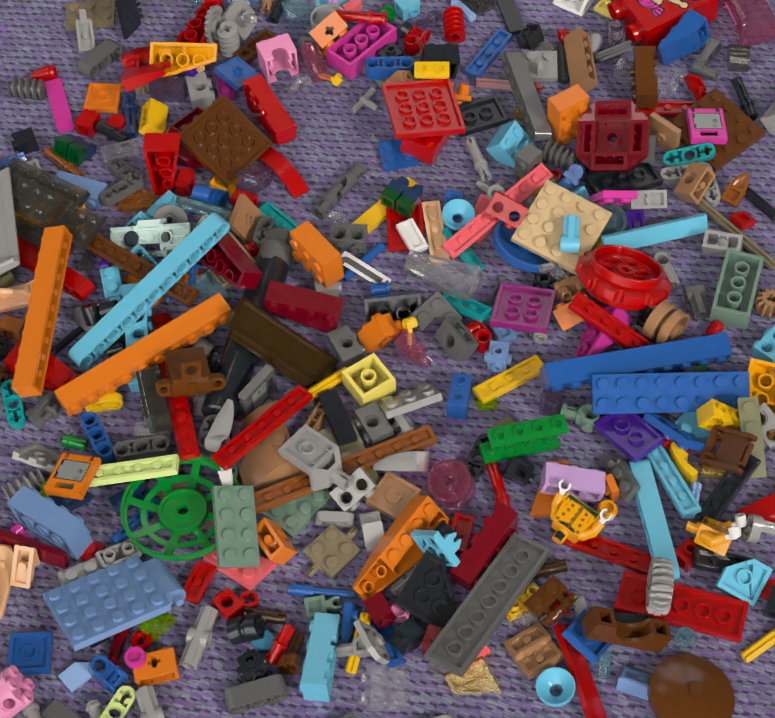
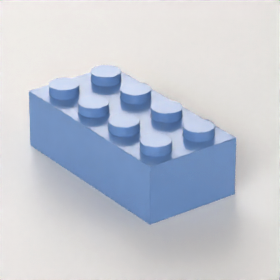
[7,485,93,560]

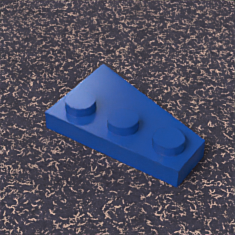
[643,412,706,451]

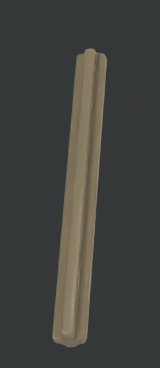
[696,198,775,271]

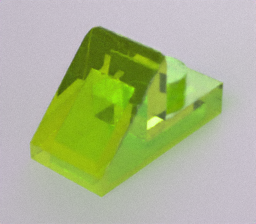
[138,612,177,642]

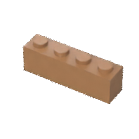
[563,27,598,93]

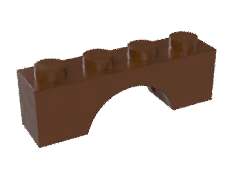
[581,606,672,653]

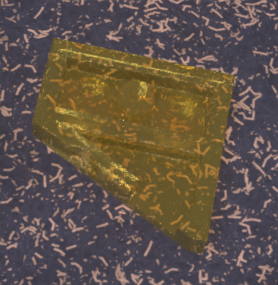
[444,656,502,695]

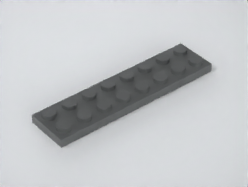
[425,532,551,678]

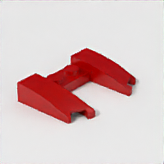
[120,46,172,93]

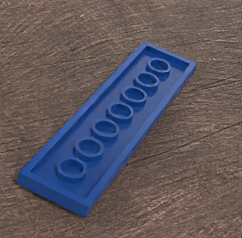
[591,371,750,414]

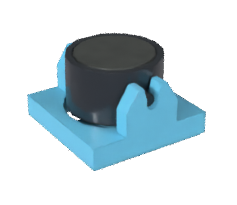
[410,522,461,567]

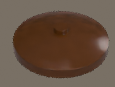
[647,654,735,718]

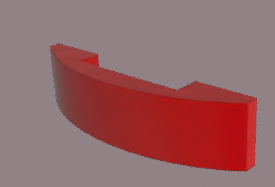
[258,147,309,199]

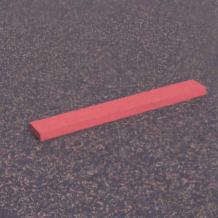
[441,162,554,260]

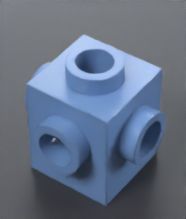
[484,340,512,372]

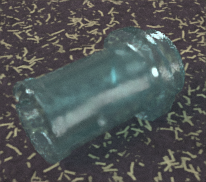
[596,651,613,680]

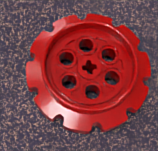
[575,245,672,311]

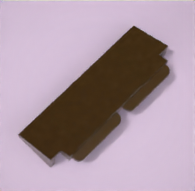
[224,297,339,389]

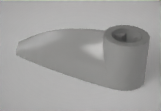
[205,399,234,452]
[372,451,429,472]

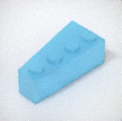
[299,612,342,702]

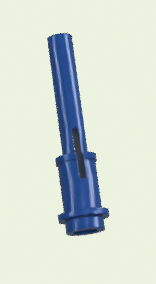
[288,581,356,599]

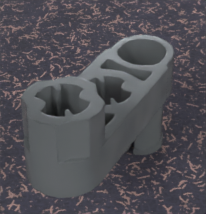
[691,36,723,81]

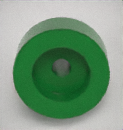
[380,4,396,23]

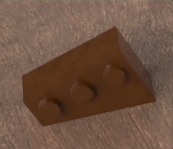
[629,46,658,108]

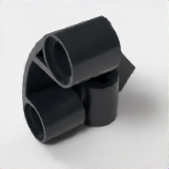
[71,299,126,358]

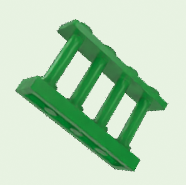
[478,414,569,465]

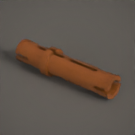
[44,147,85,177]

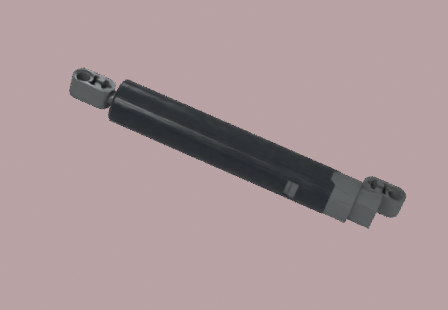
[197,216,294,456]

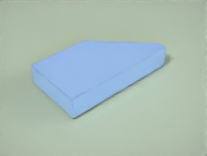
[58,662,103,693]

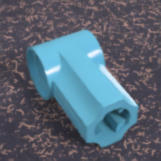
[560,215,580,253]

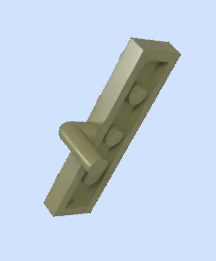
[737,396,767,479]

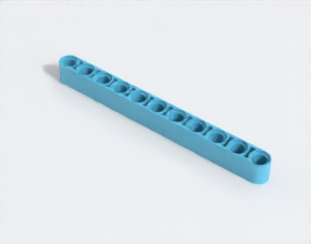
[68,212,230,369]

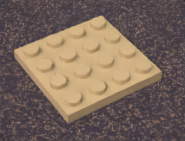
[511,179,612,275]

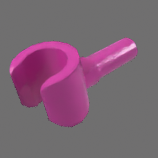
[10,524,35,541]

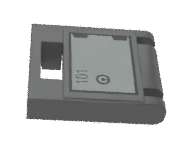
[238,364,277,418]

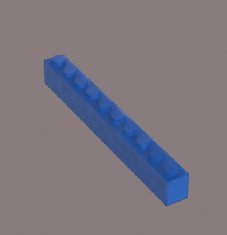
[540,332,733,393]

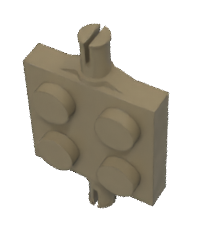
[303,524,361,580]

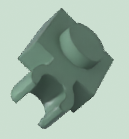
[304,595,342,621]

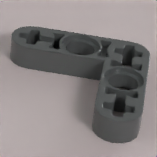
[99,158,145,207]

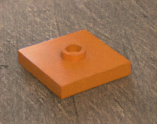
[83,83,123,113]

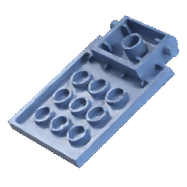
[42,555,186,651]

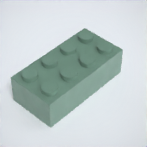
[709,249,764,329]

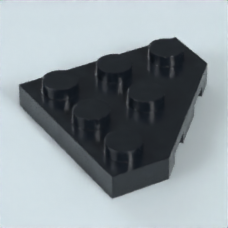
[394,550,456,628]

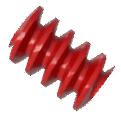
[443,6,465,44]

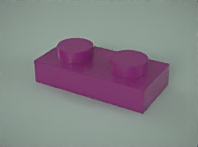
[215,74,236,101]

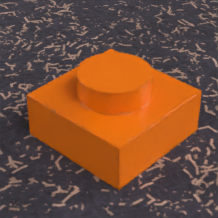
[605,473,619,501]

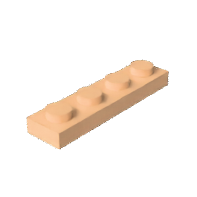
[422,200,449,263]

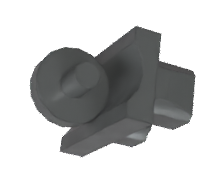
[25,391,61,429]

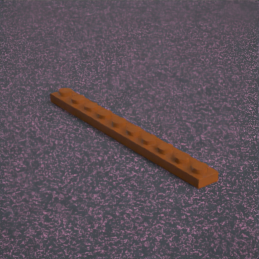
[254,424,438,515]

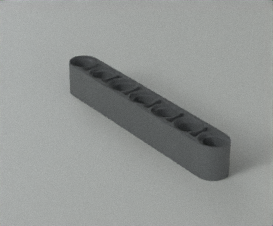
[501,51,552,142]

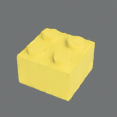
[341,353,396,407]

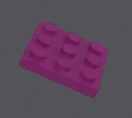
[490,283,556,334]

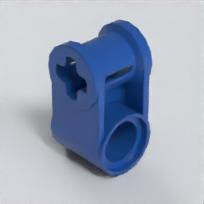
[88,655,129,695]

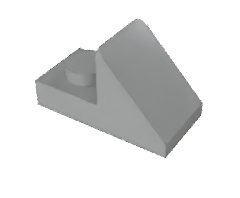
[359,510,384,553]

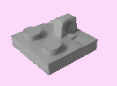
[523,51,558,82]

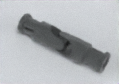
[311,161,367,219]

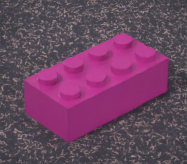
[326,22,398,80]

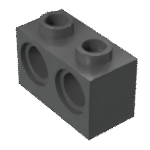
[329,223,368,253]

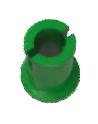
[62,433,88,452]

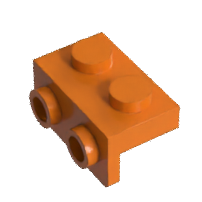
[552,293,588,331]

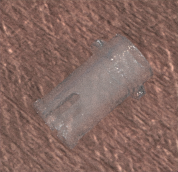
[518,611,546,627]

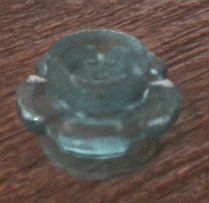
[674,627,696,648]

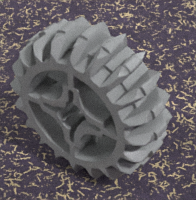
[645,557,674,616]

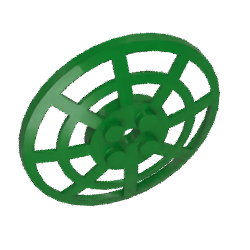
[120,455,240,561]

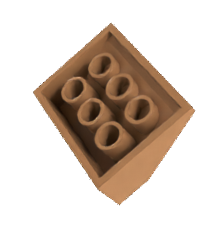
[229,400,303,491]

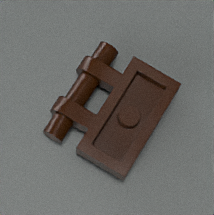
[523,575,578,628]

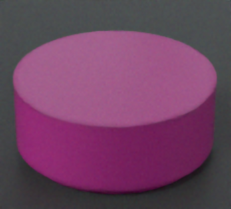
[124,646,147,669]

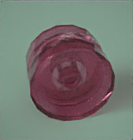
[427,459,476,510]

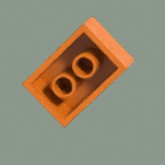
[547,84,590,147]
[290,220,344,289]

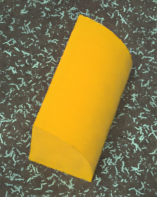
[138,98,169,135]

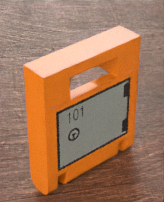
[43,452,101,500]

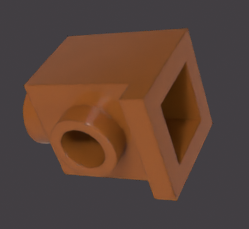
[0,315,25,341]

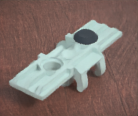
[110,218,191,258]

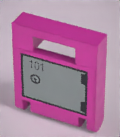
[686,108,728,144]

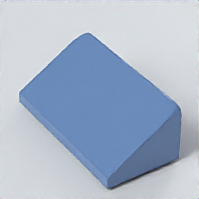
[616,666,651,701]

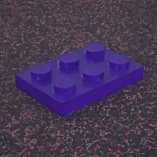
[594,413,665,463]

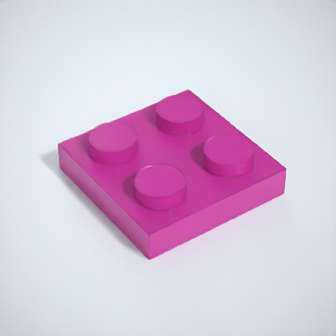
[589,190,638,207]

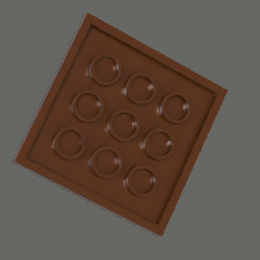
[669,88,766,173]
[180,94,274,188]

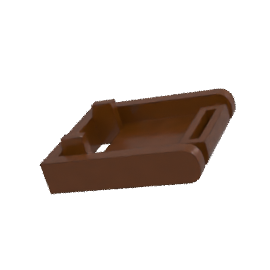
[698,425,758,475]

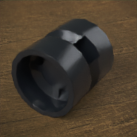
[226,612,265,645]

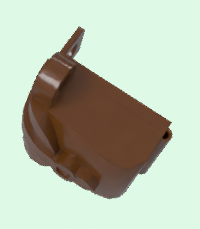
[155,346,226,397]

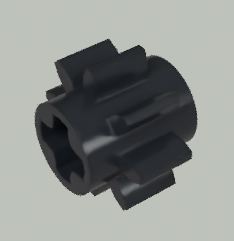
[532,272,556,289]

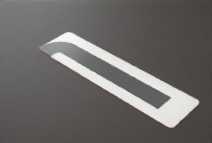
[341,251,391,283]

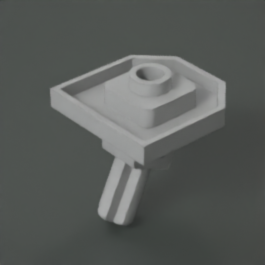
[221,0,258,41]
[335,619,390,665]

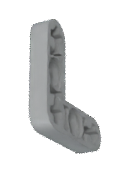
[660,162,721,207]

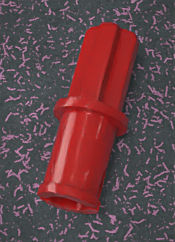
[265,623,295,665]

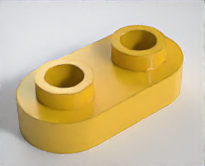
[85,392,123,412]

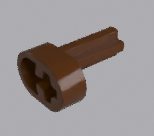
[276,631,305,675]

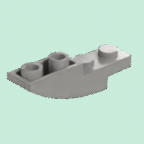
[57,539,142,585]

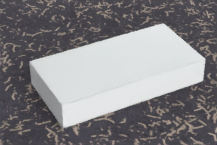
[396,218,429,256]

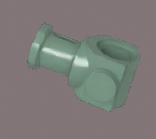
[560,402,600,433]

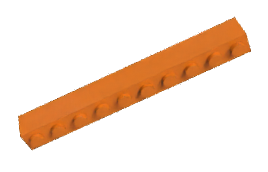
[12,225,73,398]
[54,293,232,417]

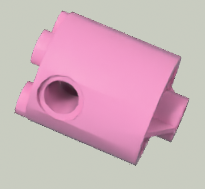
[0,665,35,718]

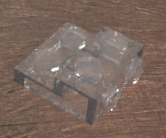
[361,665,410,712]

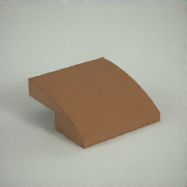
[504,622,564,680]

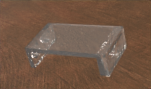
[613,46,687,99]

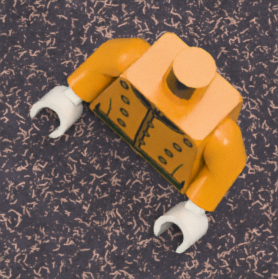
[550,479,614,545]
[685,513,747,557]

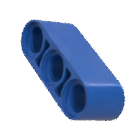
[365,56,415,80]
[192,183,229,206]
[80,411,116,464]

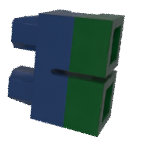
[53,133,97,166]
[381,176,423,219]

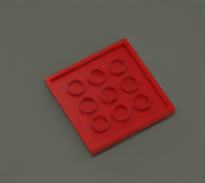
[381,78,466,139]

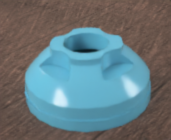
[442,199,475,231]
[536,667,576,707]

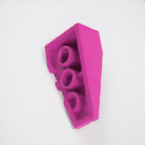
[574,306,632,358]

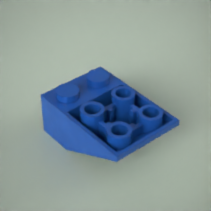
[658,9,711,65]

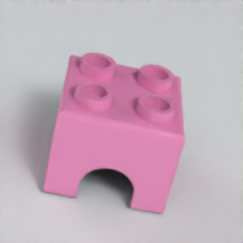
[256,33,299,83]

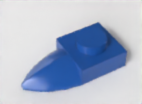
[342,602,360,644]

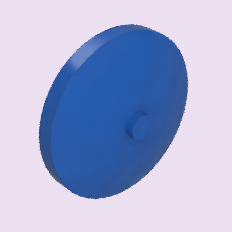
[492,214,558,272]

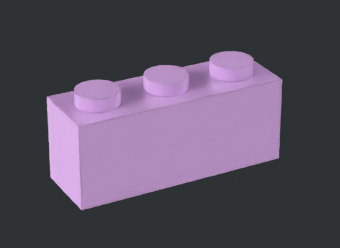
[540,462,606,503]

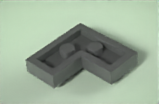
[409,290,462,330]

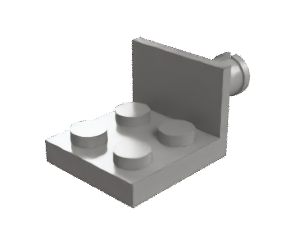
[278,424,353,491]

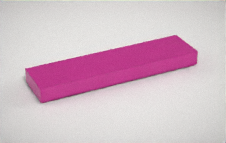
[44,78,75,134]

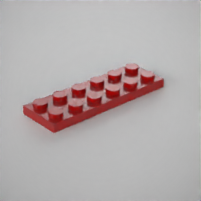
[614,570,749,643]

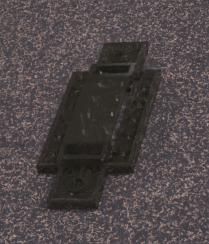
[0,157,106,250]

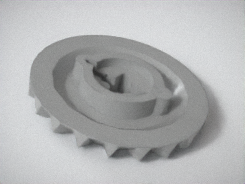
[204,5,224,50]

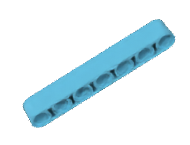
[628,458,680,579]

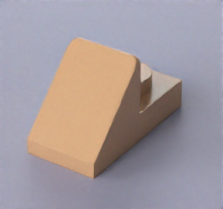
[10,544,40,589]

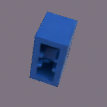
[447,372,473,420]

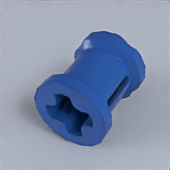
[370,280,390,295]

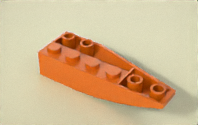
[352,495,452,601]

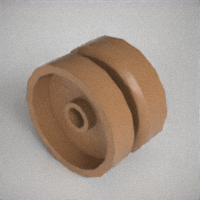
[642,300,690,344]

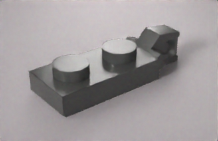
[604,454,641,503]

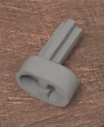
[743,514,775,544]

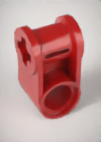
[404,25,431,56]
[464,319,492,354]

